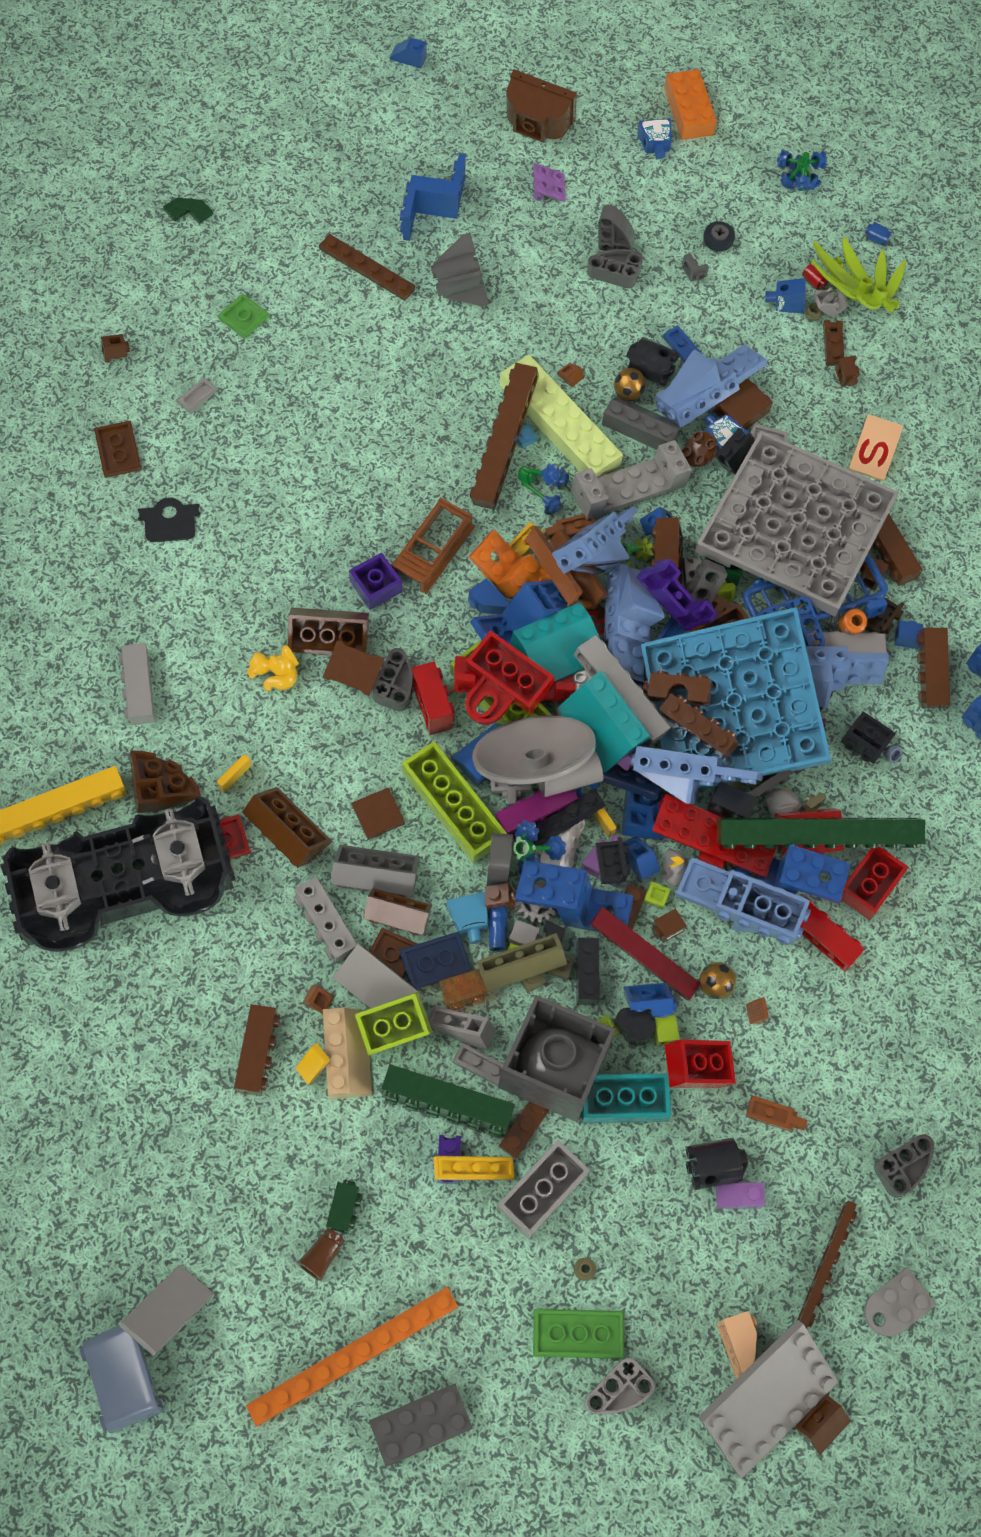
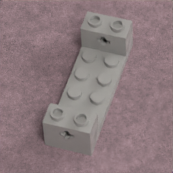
[571,440,692,520]

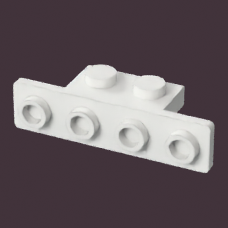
[540,819,585,868]

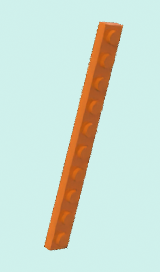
[246,1287,458,1427]

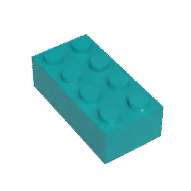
[581,1073,671,1123]

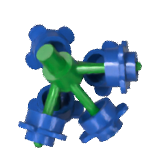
[777,149,827,191]

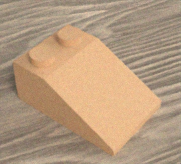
[716,1311,758,1379]

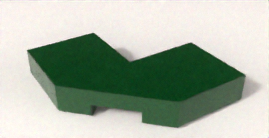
[163,198,213,224]

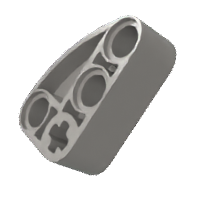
[584,1358,655,1415]

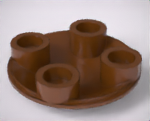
[682,431,718,467]

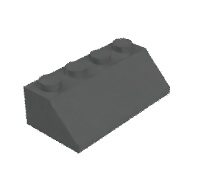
[602,396,683,450]
[331,845,420,897]

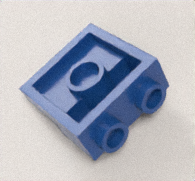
[623,983,677,1018]

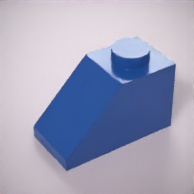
[389,37,427,69]
[468,578,509,615]
[623,837,660,880]

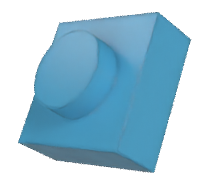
[518,424,538,448]

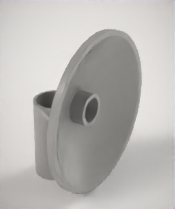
[472,716,603,798]

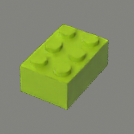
[355,992,433,1055]

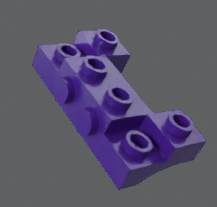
[636,559,718,631]

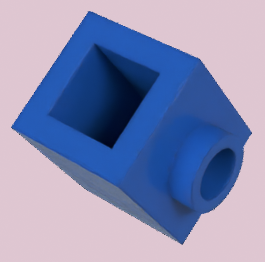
[894,620,923,649]

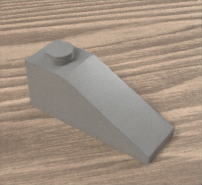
[428,1006,496,1050]

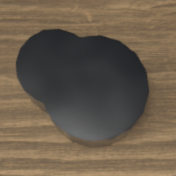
[614,1007,656,1046]

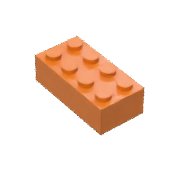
[664,69,717,140]

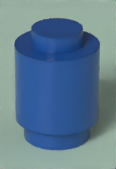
[865,222,892,245]

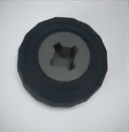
[703,221,735,252]

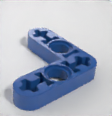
[756,597,825,646]

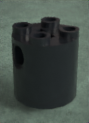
[626,337,680,387]
[685,1137,748,1191]

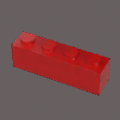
[800,895,865,972]

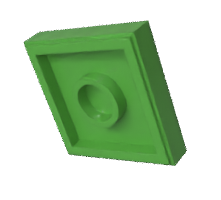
[218,294,269,339]

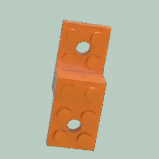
[468,529,551,598]

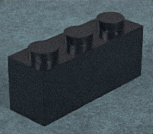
[576,937,600,1006]

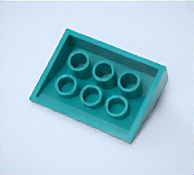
[510,602,600,683]
[557,670,653,773]

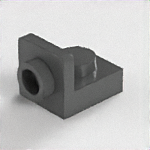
[682,253,709,282]

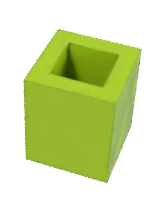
[654,1015,680,1047]

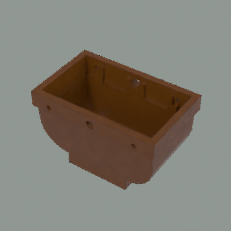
[506,69,577,143]

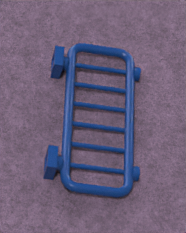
[743,554,888,625]

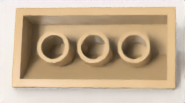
[323,1008,372,1099]

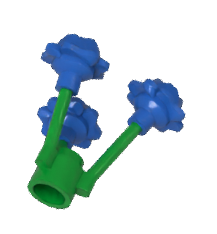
[518,463,569,515]
[514,820,566,874]

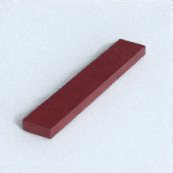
[589,907,700,1001]

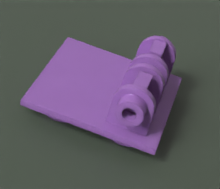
[533,163,566,201]

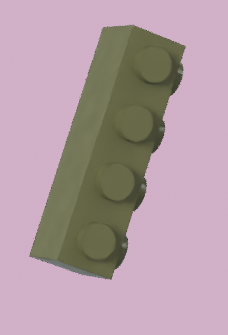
[477,933,567,992]

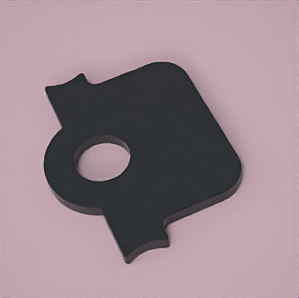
[138,498,200,542]

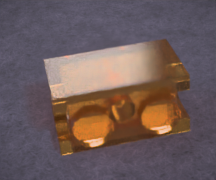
[439,969,487,1011]

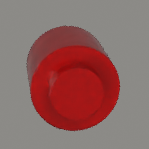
[802,264,829,290]

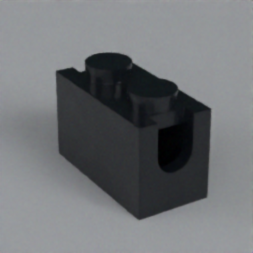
[715,428,755,475]
[707,781,758,818]

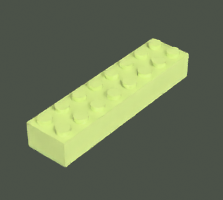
[500,355,623,477]

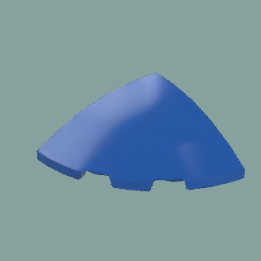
[622,790,667,838]

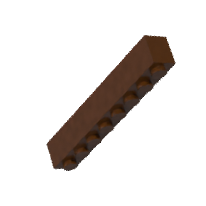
[470,363,539,510]

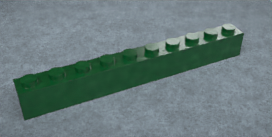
[717,818,925,848]

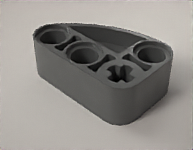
[598,204,635,251]
[587,249,643,288]
[372,648,412,712]
[486,833,513,886]
[874,1134,934,1198]

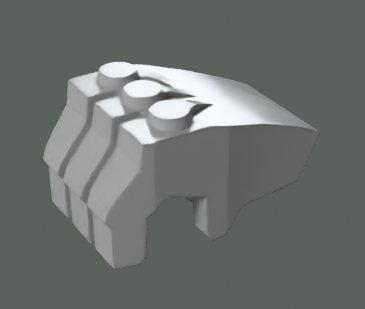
[813,288,849,316]

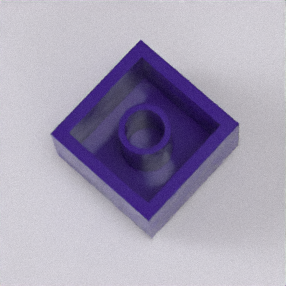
[349,552,402,610]

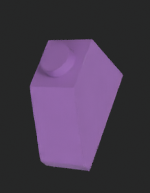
[716,1183,765,1209]

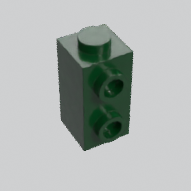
[326,1180,363,1234]

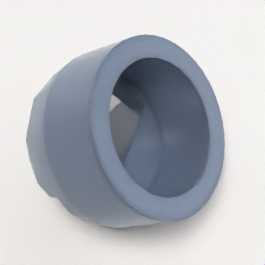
[884,745,902,763]

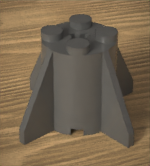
[431,232,489,306]

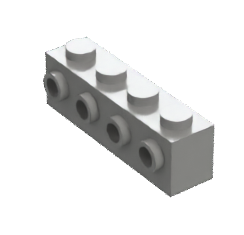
[293,877,357,963]

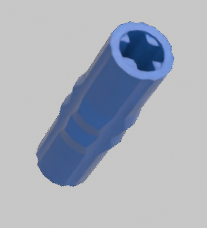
[488,906,508,952]

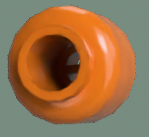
[839,609,867,635]

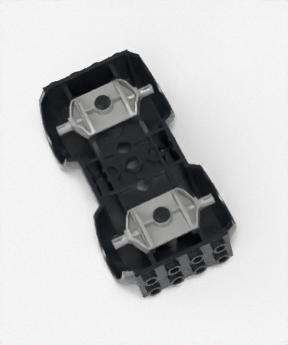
[1,796,236,952]

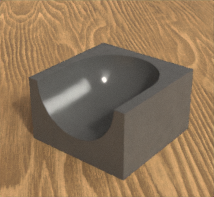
[498,995,616,1123]

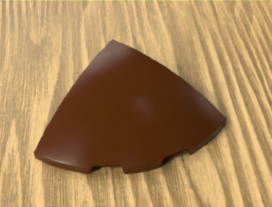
[130,750,201,813]

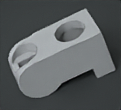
[682,557,702,592]

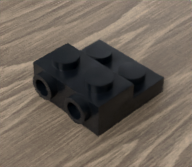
[841,711,896,764]

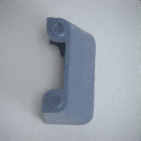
[80,1325,165,1433]

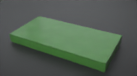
[533,1309,624,1359]

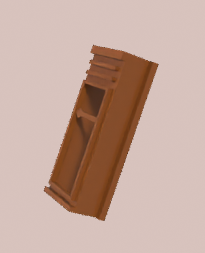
[391,497,475,595]
[524,525,609,609]

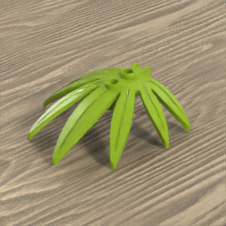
[811,236,906,313]

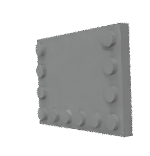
[698,1320,838,1479]

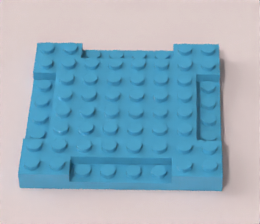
[641,607,832,797]

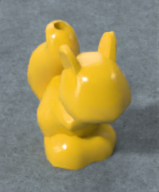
[247,644,299,692]

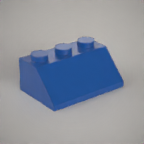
[451,722,502,787]

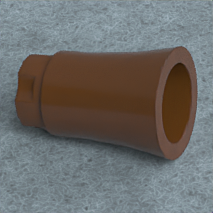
[296,1228,345,1281]

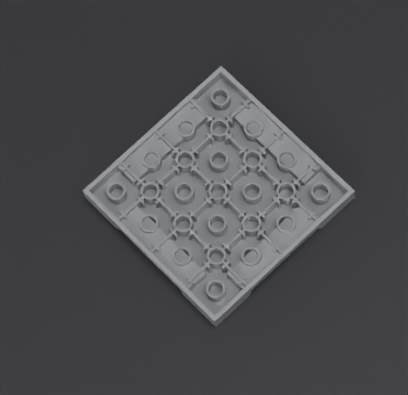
[695,431,899,617]

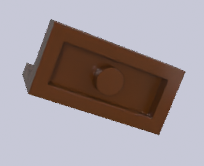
[795,1394,851,1455]

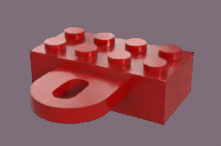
[465,630,555,725]

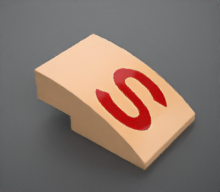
[848,414,903,481]

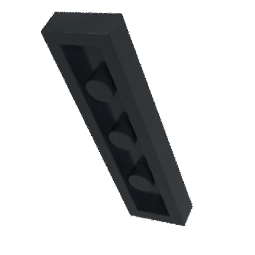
[533,789,606,846]

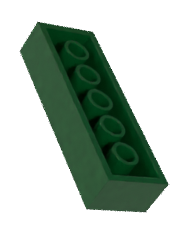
[381,1064,515,1138]

